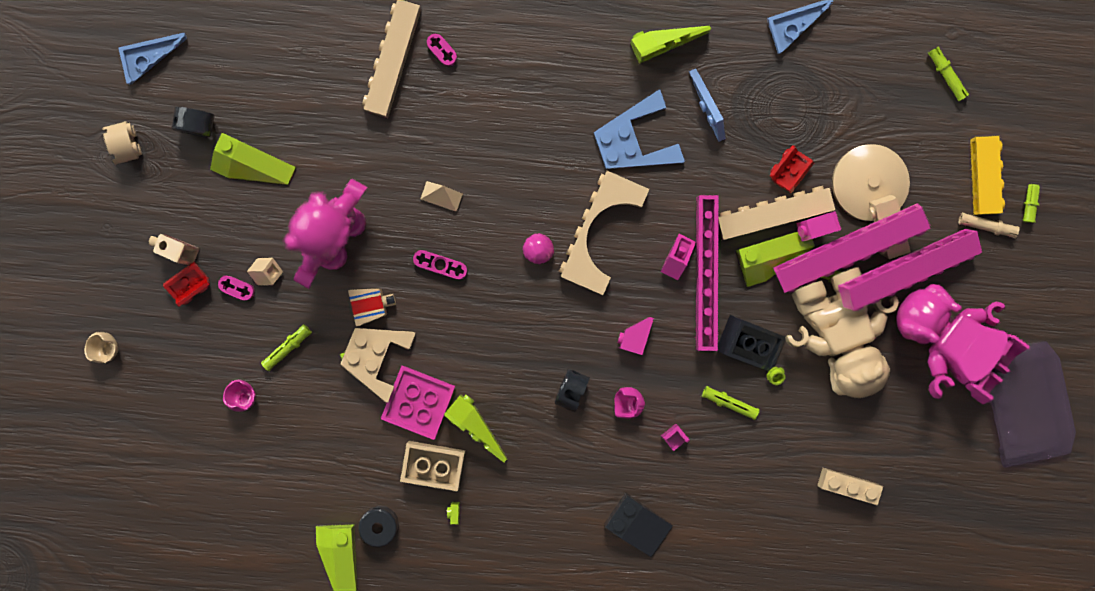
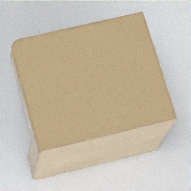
[247,258,283,285]

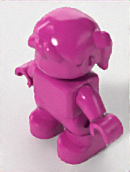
[285,179,368,289]
[896,284,1030,405]

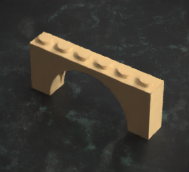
[559,171,649,295]

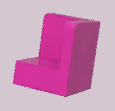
[661,424,690,451]

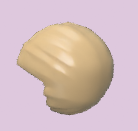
[84,332,119,363]

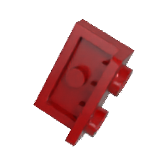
[770,145,814,193]
[163,262,209,307]

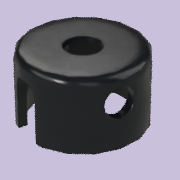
[172,107,214,137]
[554,369,590,412]
[358,506,399,547]

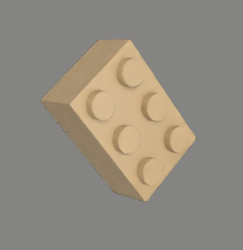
[400,441,465,491]

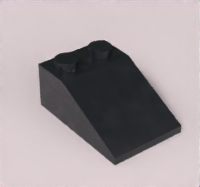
[718,315,786,371]
[604,493,673,557]

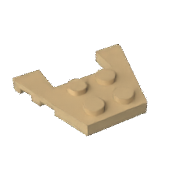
[340,328,415,403]

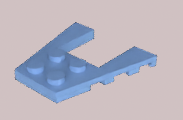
[594,90,685,169]

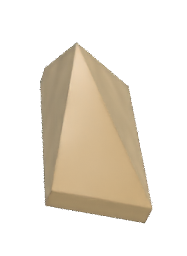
[421,181,463,212]

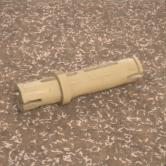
[959,212,1019,238]

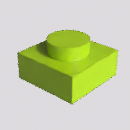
[447,502,460,524]

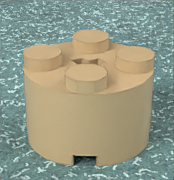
[103,121,142,165]

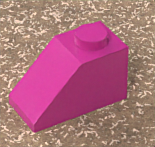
[796,211,841,241]
[661,234,696,280]
[617,317,654,355]

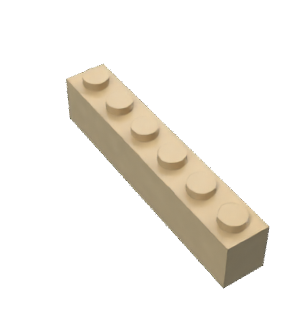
[362,0,421,118]
[718,186,835,240]

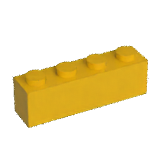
[970,136,1005,215]

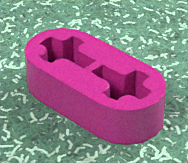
[427,33,457,67]
[218,276,255,300]

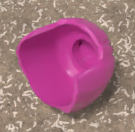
[523,233,554,264]
[223,380,256,412]
[614,387,645,419]

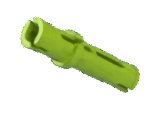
[928,46,969,101]
[261,324,312,371]
[702,386,759,420]

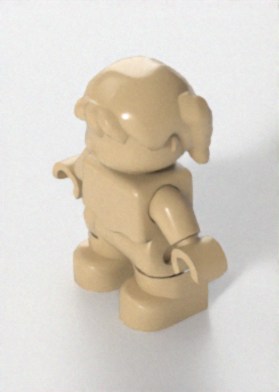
[785,267,898,398]

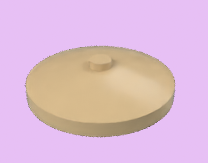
[832,144,910,221]

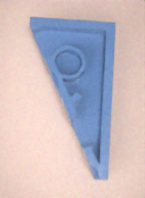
[767,0,833,54]
[119,33,187,85]
[689,69,726,142]

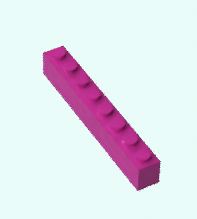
[696,195,718,351]
[773,203,930,292]
[838,229,982,311]

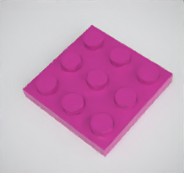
[381,365,455,440]

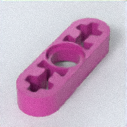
[413,250,467,279]

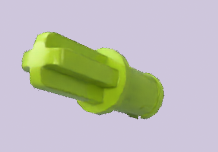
[1023,184,1040,223]

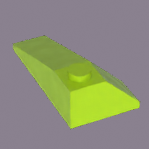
[630,26,711,64]
[210,133,296,185]
[736,232,815,287]
[444,395,507,462]
[316,524,357,591]

